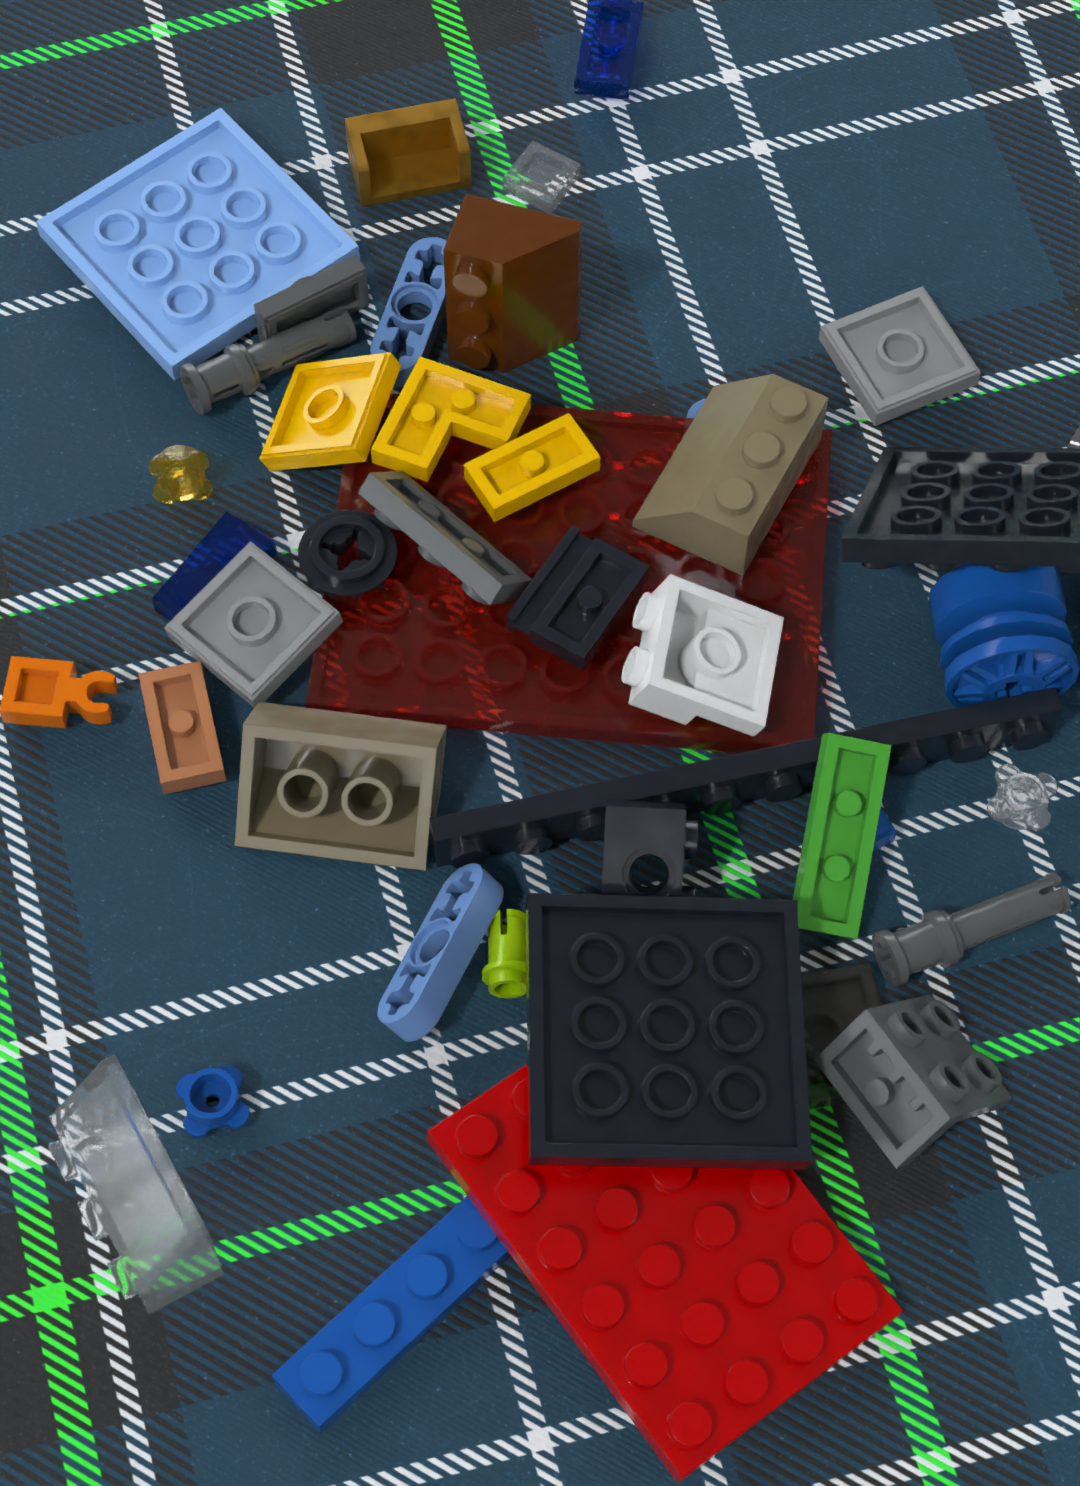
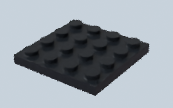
[841,447,1080,573]
[526,893,812,1170]

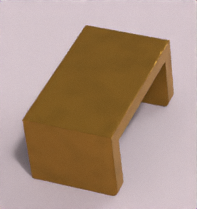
[345,98,472,207]

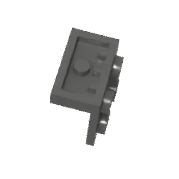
[814,995,1012,1169]

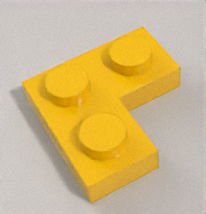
[371,356,531,482]

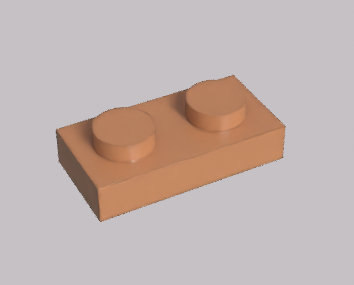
[138,661,226,795]

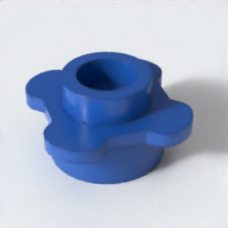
[176,1065,250,1138]

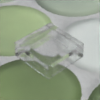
[503,140,580,214]

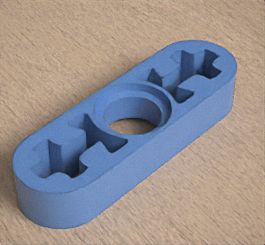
[370,237,447,387]
[377,863,504,1042]

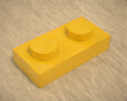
[463,413,600,522]

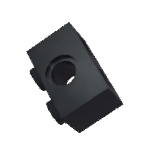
[601,799,698,897]

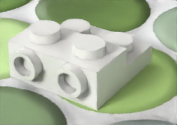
[621,574,784,737]

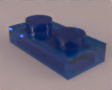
[574,0,644,100]
[152,512,277,620]

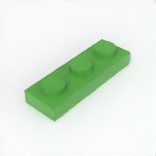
[793,733,892,939]

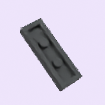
[358,471,532,605]

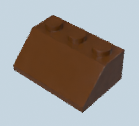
[443,194,583,373]

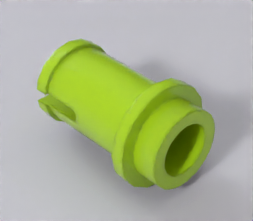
[482,909,526,999]

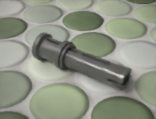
[179,306,357,415]
[872,872,1071,988]

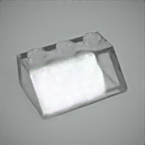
[48,1054,224,1315]

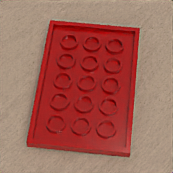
[426,1064,903,1484]

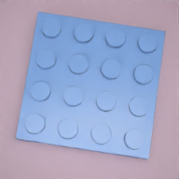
[36,108,360,381]

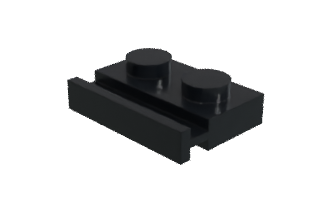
[506,525,650,671]

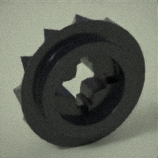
[298,510,397,602]

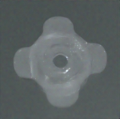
[987,764,1058,831]

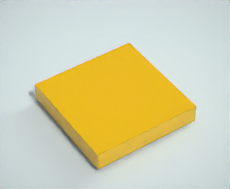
[259,352,401,471]

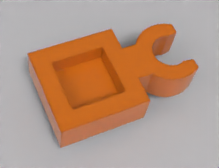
[0,656,119,729]

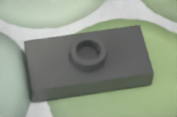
[254,255,369,341]

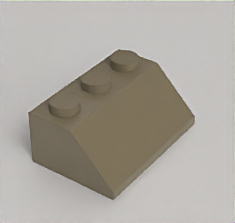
[633,374,829,576]
[235,702,447,871]

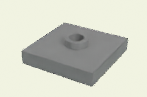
[819,286,981,426]
[164,541,343,707]

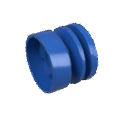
[928,564,1079,707]

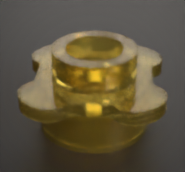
[149,445,213,504]

